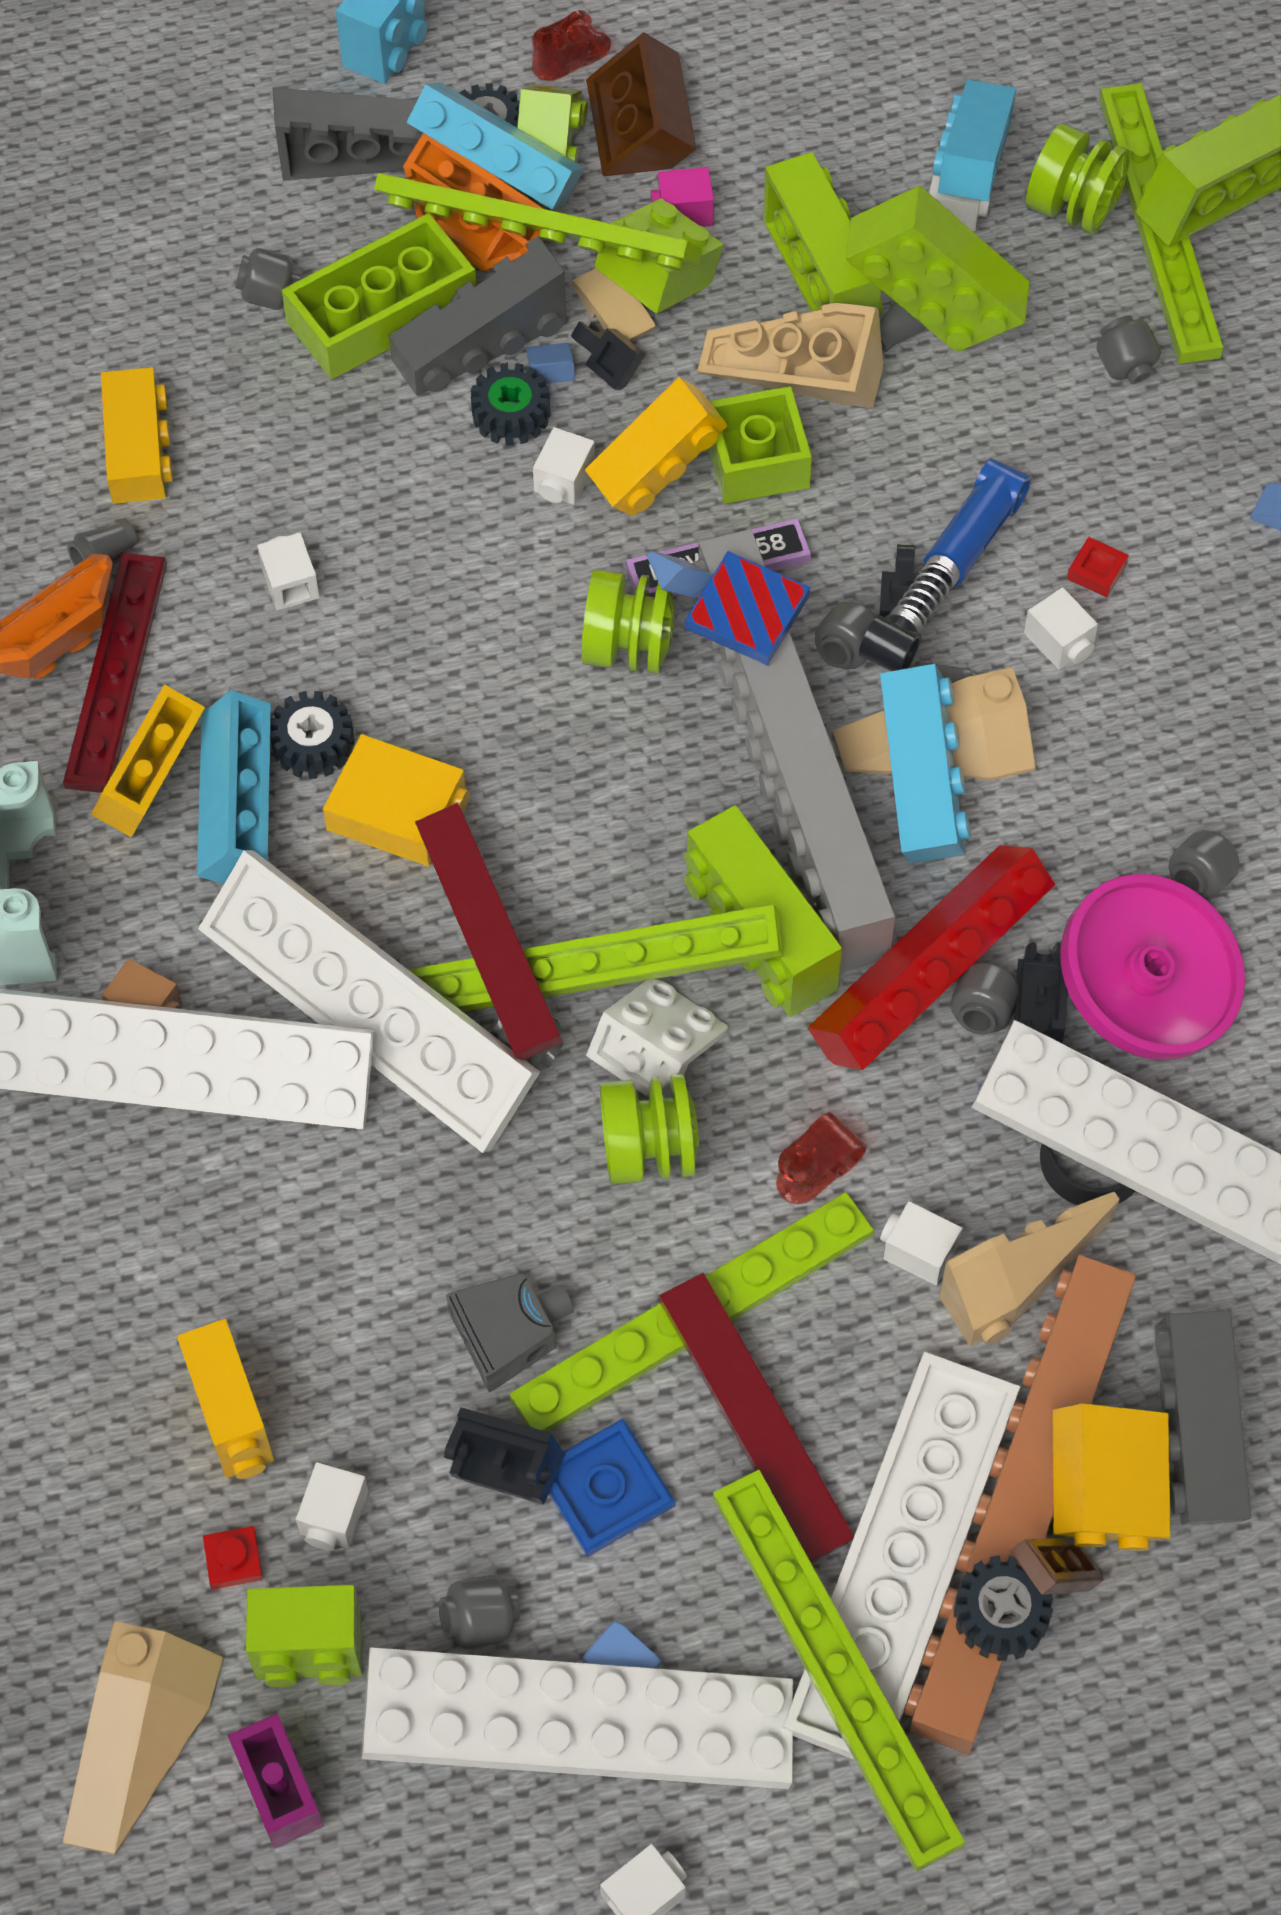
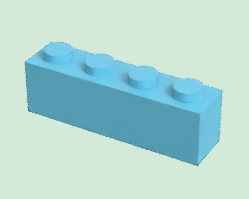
[933,80,1016,202]
[406,82,584,210]
[880,664,971,863]
[197,690,271,884]

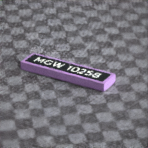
[626,518,811,597]

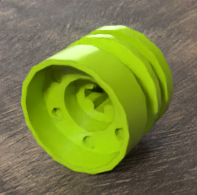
[1025,123,1130,234]
[581,569,676,674]
[599,1074,699,1185]

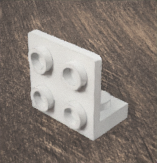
[586,978,728,1098]

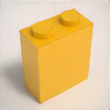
[323,734,470,867]
[177,1318,274,1479]
[1053,1403,1170,1551]

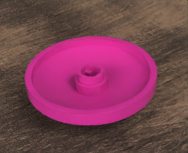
[1060,874,1245,1060]

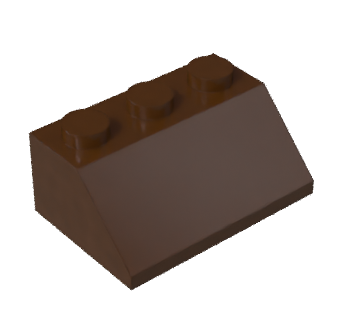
[586,32,697,176]

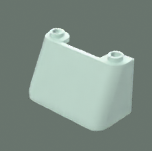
[0,761,57,985]

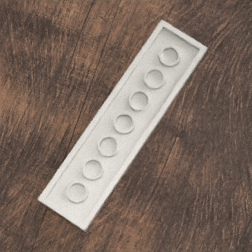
[198,850,540,1153]
[0,989,374,1129]
[971,1020,1281,1264]
[783,1352,1020,1760]
[361,1647,793,1789]

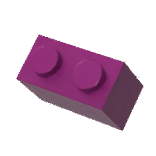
[227,1713,324,1849]

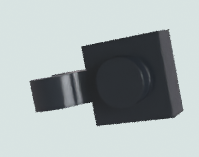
[571,321,646,390]
[879,544,924,622]

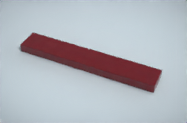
[63,552,167,793]
[415,803,563,1060]
[658,1272,854,1564]

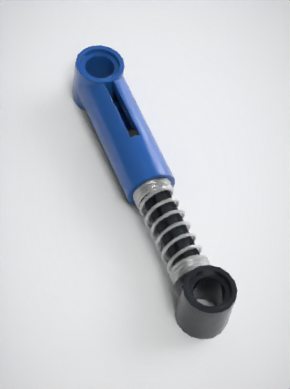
[859,458,1032,671]

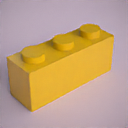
[101,367,173,504]
[585,377,728,516]
[90,684,205,838]

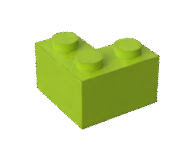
[517,84,588,163]

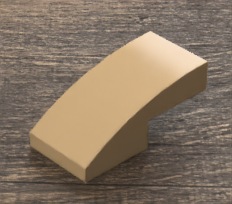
[571,268,656,342]

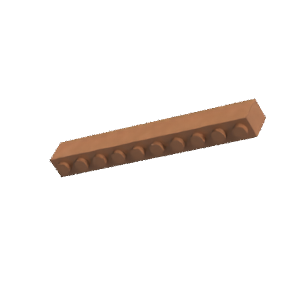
[904,1255,1136,1755]

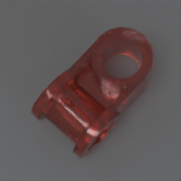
[532,10,611,81]
[776,1112,867,1205]

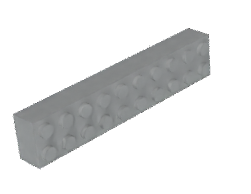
[692,529,895,972]

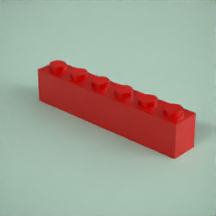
[807,845,1056,1070]

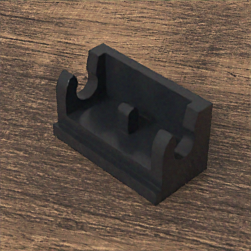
[1014,942,1068,1043]
[444,1407,565,1505]

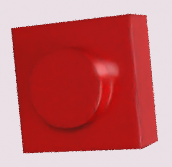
[1067,537,1129,598]
[203,1526,263,1590]

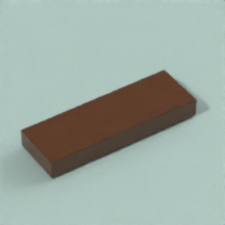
[1010,1538,1104,1595]

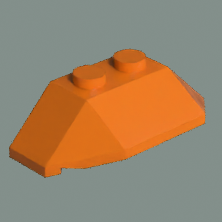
[403,133,547,272]
[0,554,113,680]

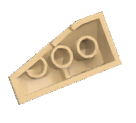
[697,303,883,408]
[832,667,1036,780]
[939,1192,1120,1347]
[63,1621,224,1855]

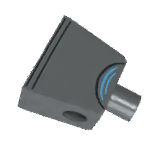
[446,1273,574,1392]

